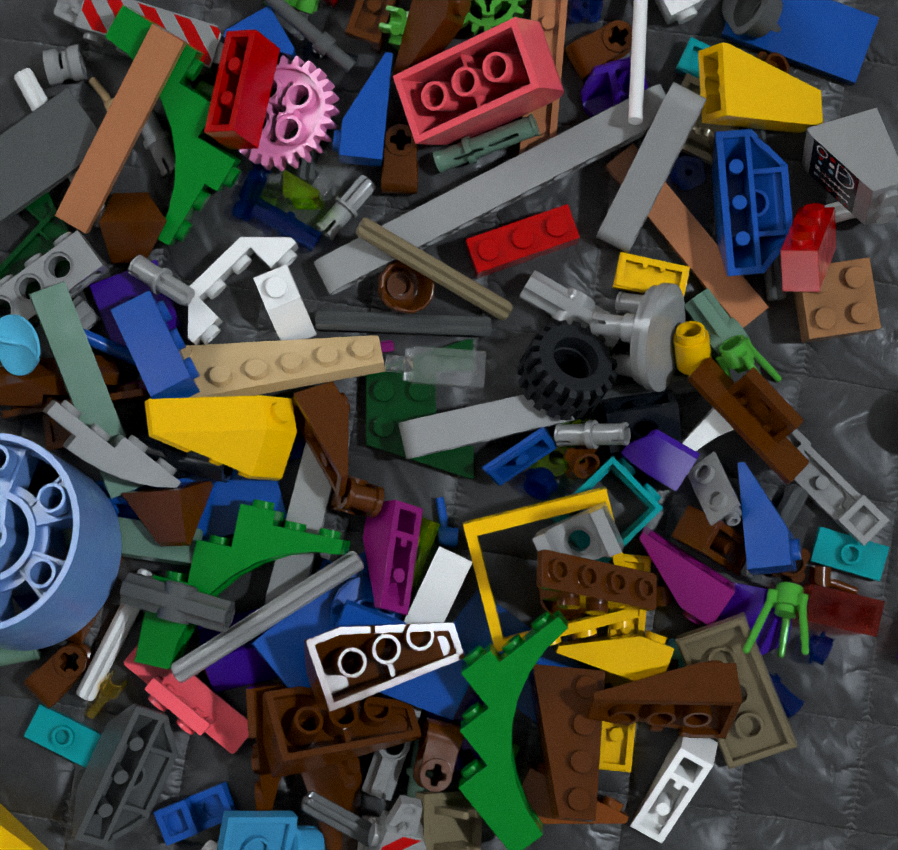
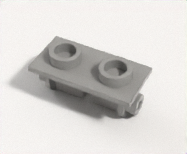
[687,452,742,526]

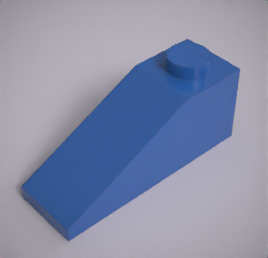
[333,52,393,167]
[738,462,801,575]

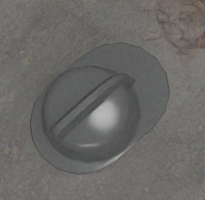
[722,0,783,38]

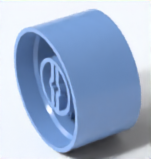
[0,433,122,651]

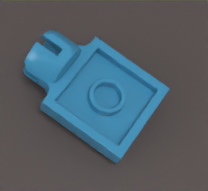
[217,811,325,850]

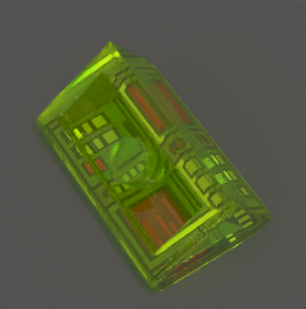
[283,170,324,210]

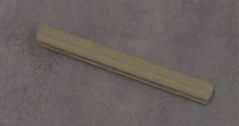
[355,218,513,321]

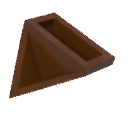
[99,192,167,264]
[121,481,213,547]

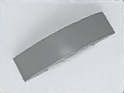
[786,429,890,546]

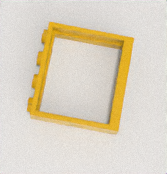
[463,486,639,652]

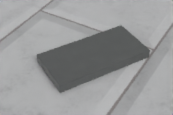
[0,88,98,225]

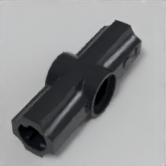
[126,426,233,483]

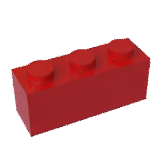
[204,29,280,149]
[780,203,836,292]
[465,204,580,279]

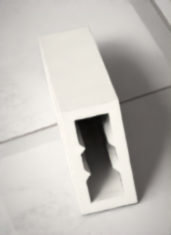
[404,546,472,624]

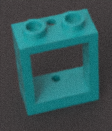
[550,456,663,563]

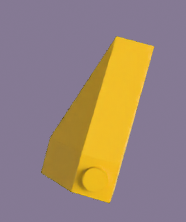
[145,395,297,481]

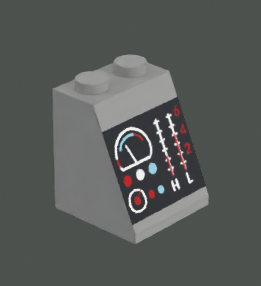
[801,108,898,225]

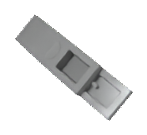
[43,400,181,488]

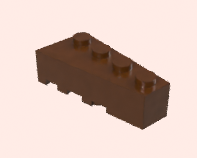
[528,664,605,822]

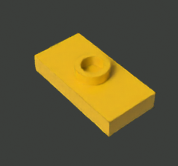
[612,252,690,297]

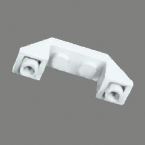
[188,237,299,345]

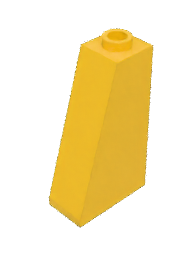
[698,42,823,133]

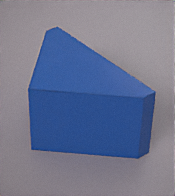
[223,6,297,63]

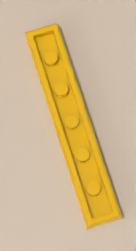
[599,553,651,773]

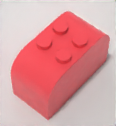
[393,17,564,145]

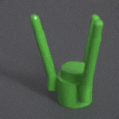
[716,335,782,382]
[743,582,809,658]

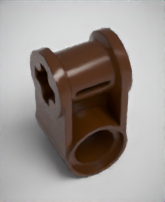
[564,20,632,81]
[381,124,418,194]
[328,476,384,518]
[23,642,93,709]
[413,717,463,792]

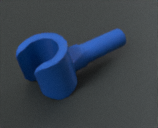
[435,497,459,548]

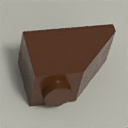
[671,505,746,576]

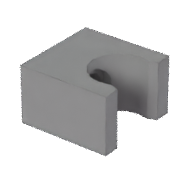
[532,502,624,560]

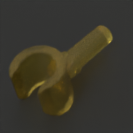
[86,671,127,719]

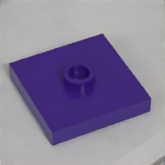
[89,260,183,347]

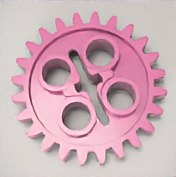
[239,55,340,171]

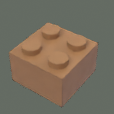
[794,257,881,343]

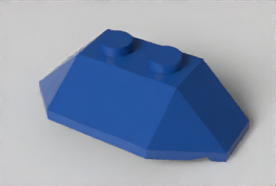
[712,129,793,277]

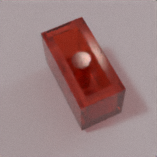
[798,583,885,637]

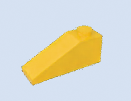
[553,630,674,681]

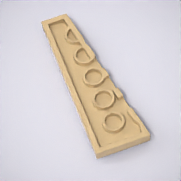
[181,335,385,398]

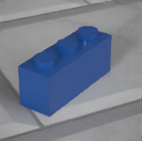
[111,290,200,399]

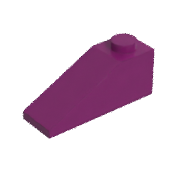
[363,500,423,616]
[639,526,735,625]

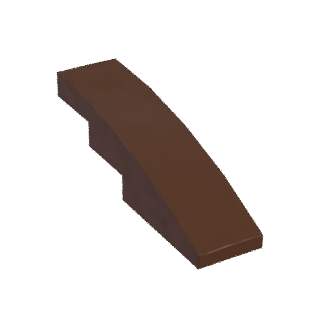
[0,355,120,407]

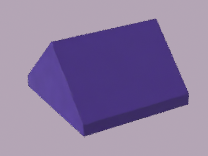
[198,608,278,692]

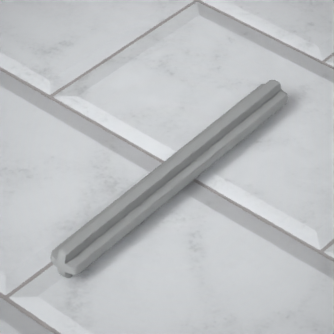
[171,551,364,683]

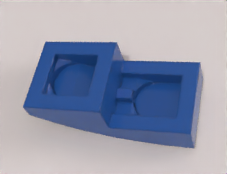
[153,781,238,846]

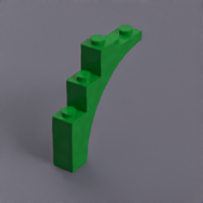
[105,5,241,246]
[134,499,351,669]
[458,610,568,850]

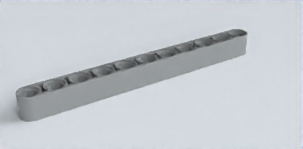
[314,84,666,295]

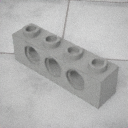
[0,230,109,326]

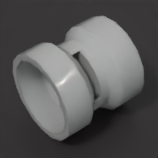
[43,44,87,86]

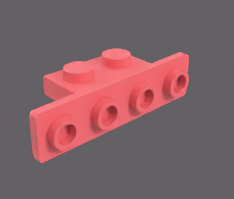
[124,645,249,754]

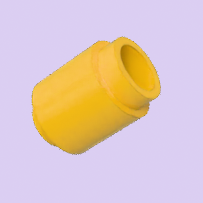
[673,321,712,375]

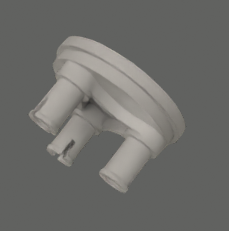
[590,283,686,392]

